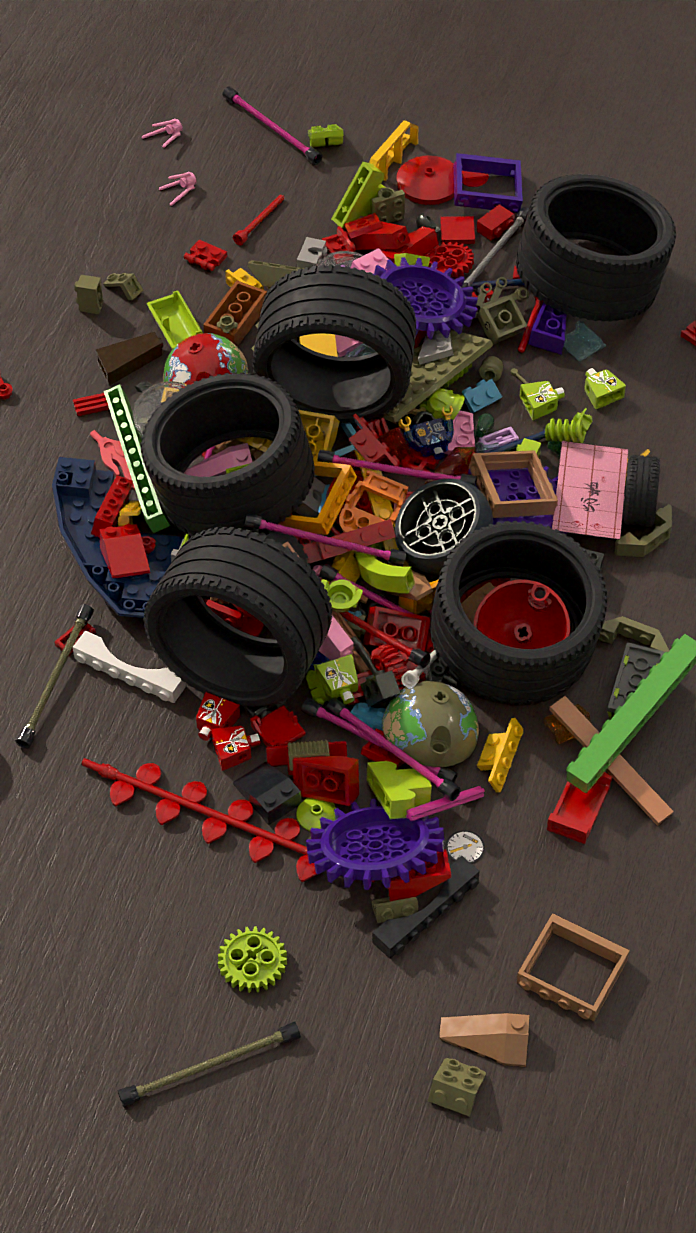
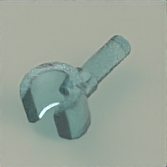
[475,442,500,453]

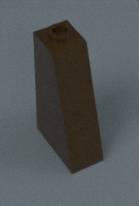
[96,332,164,385]

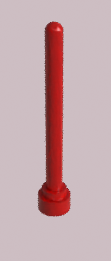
[232,195,284,246]
[518,296,543,353]

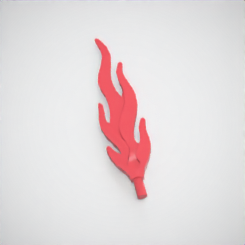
[90,430,136,491]

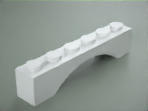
[73,631,186,703]

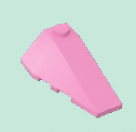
[184,443,252,477]

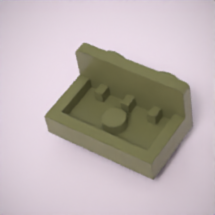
[372,897,418,923]

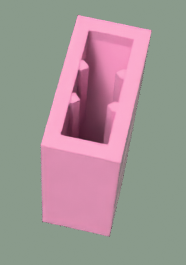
[319,615,354,661]

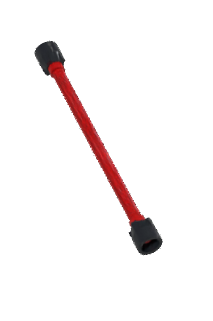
[339,611,431,668]

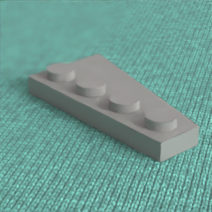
[418,331,454,365]

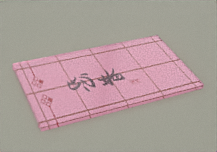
[552,441,628,539]

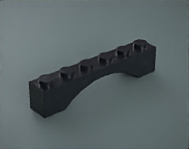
[372,855,480,959]

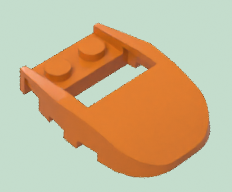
[339,470,408,533]

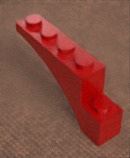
[303,519,396,563]

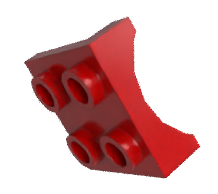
[250,705,306,747]

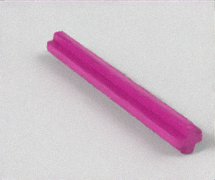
[406,786,485,821]

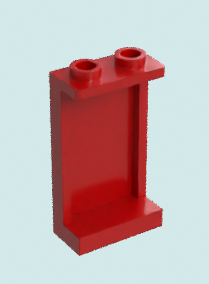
[547,772,612,844]

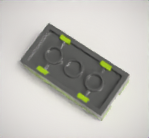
[607,642,665,719]

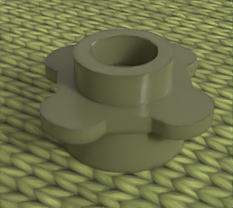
[217,316,238,333]

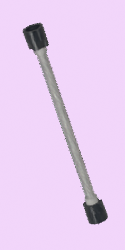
[461,207,529,288]

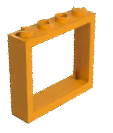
[278,461,357,535]

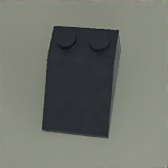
[233,762,301,825]

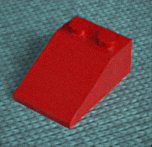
[99,524,150,578]
[363,606,430,652]
[293,756,359,806]
[388,849,451,902]

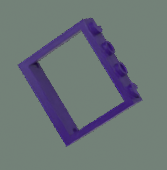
[453,153,523,213]

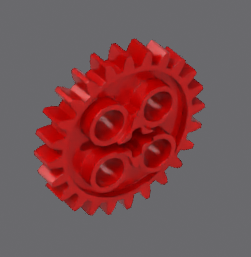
[423,242,474,279]

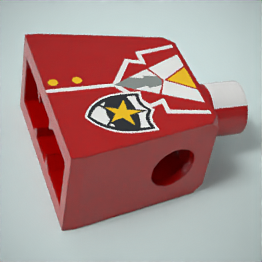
[196,692,240,741]
[211,726,260,771]

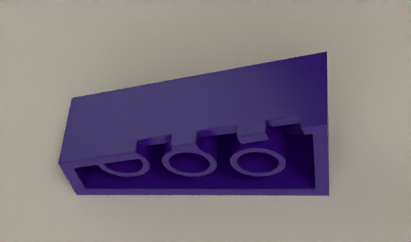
[529,302,566,355]

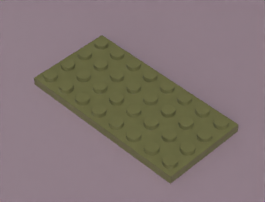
[378,330,493,423]

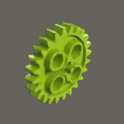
[218,926,287,993]

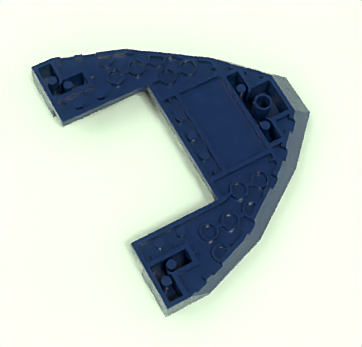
[52,457,190,618]

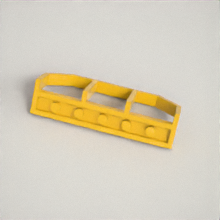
[369,120,419,181]

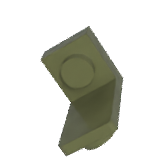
[103,273,143,300]

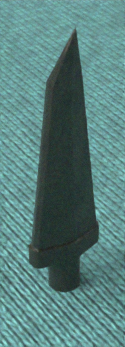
[351,636,377,674]

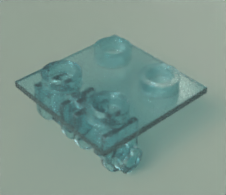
[563,321,606,362]

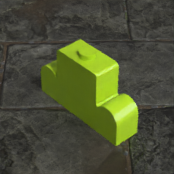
[331,162,385,229]
[366,761,432,819]

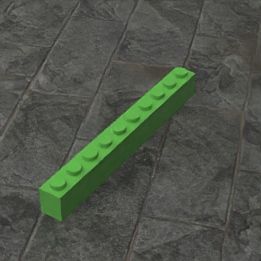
[104,384,170,533]
[566,634,696,793]

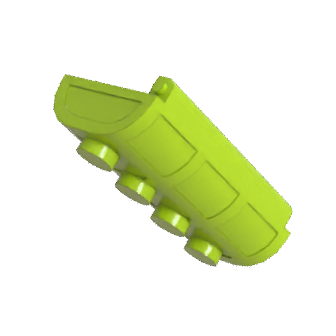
[146,291,203,349]

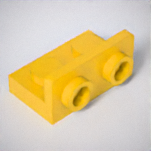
[225,268,264,290]

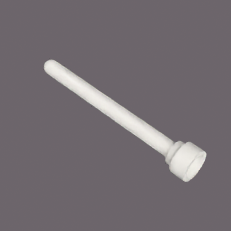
[401,650,438,688]

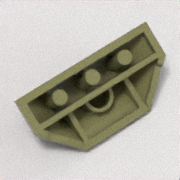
[247,260,305,289]

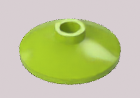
[296,798,336,831]

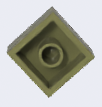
[476,295,527,344]

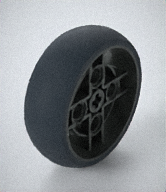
[395,479,493,575]

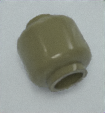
[479,356,503,382]

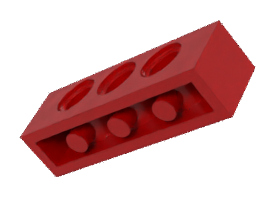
[91,475,133,537]

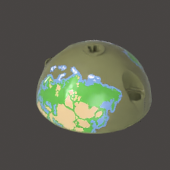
[382,680,479,767]

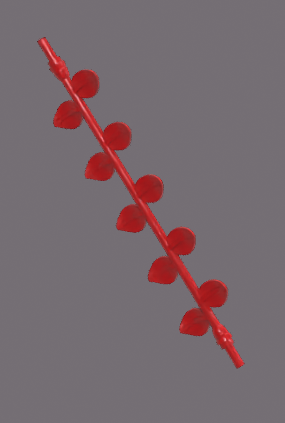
[81,758,376,883]

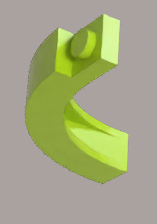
[355,542,415,593]

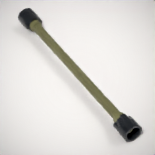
[15,604,94,749]
[117,1021,301,1107]

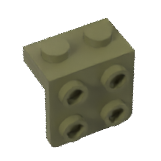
[428,1058,486,1116]

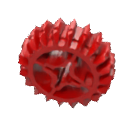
[370,644,408,691]

